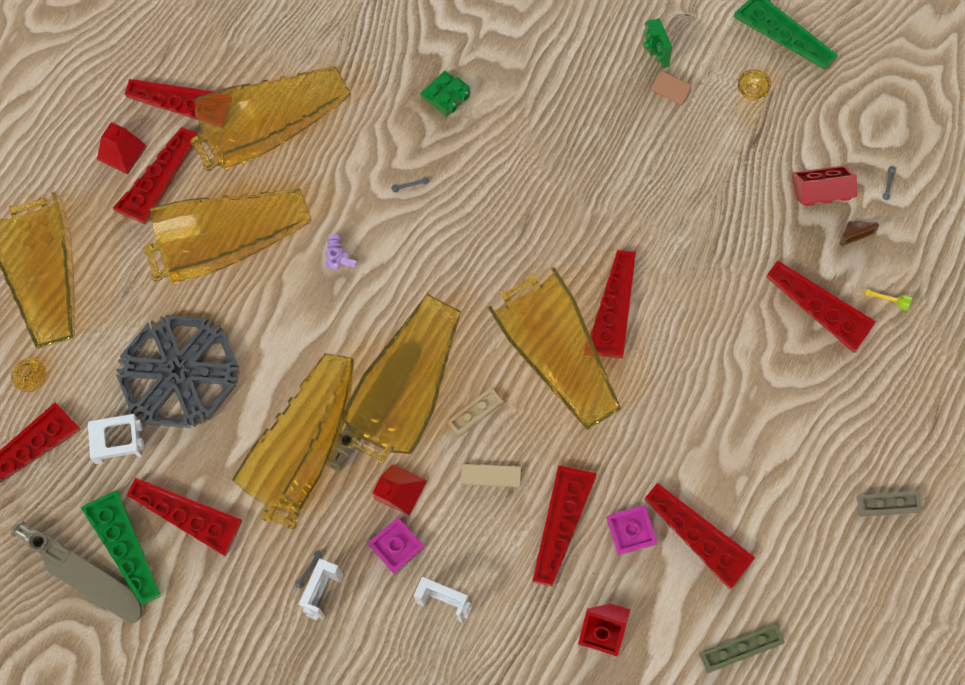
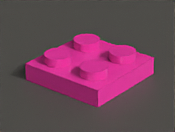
[606,505,657,556]
[367,517,425,575]

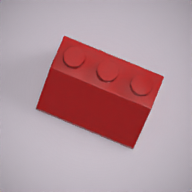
[792,165,857,206]

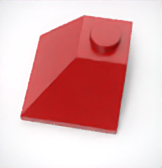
[97,122,147,175]
[372,464,427,516]
[578,603,631,657]

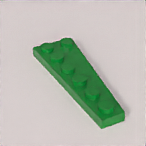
[733,0,838,70]
[81,490,162,605]

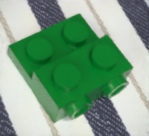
[642,18,672,68]
[420,70,471,117]

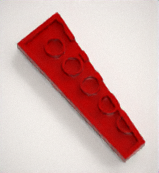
[124,79,232,127]
[113,127,199,224]
[585,250,636,359]
[766,260,876,353]
[0,402,81,482]
[532,465,597,587]
[127,478,242,557]
[644,483,755,590]

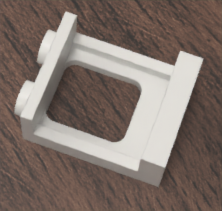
[88,414,144,464]
[299,558,343,620]
[414,577,472,623]

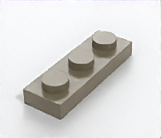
[857,491,922,517]

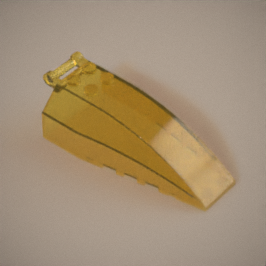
[191,66,351,171]
[143,189,312,284]
[0,192,75,349]
[488,267,621,430]
[341,294,461,465]
[232,353,354,529]

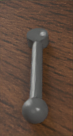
[883,166,896,200]
[391,177,429,192]
[295,551,322,588]

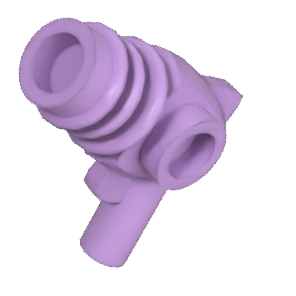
[326,234,357,270]

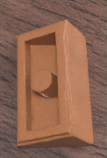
[650,70,692,106]

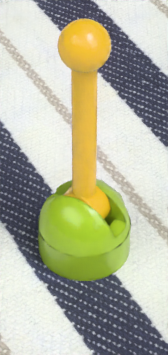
[864,289,912,311]

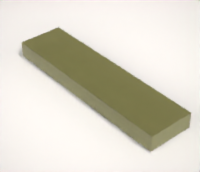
[699,623,785,674]

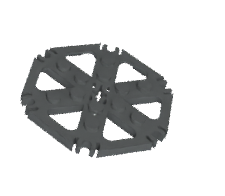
[116,315,239,428]

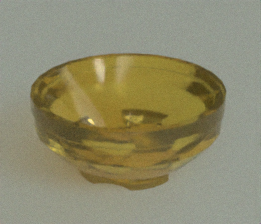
[738,69,771,101]
[11,358,47,392]

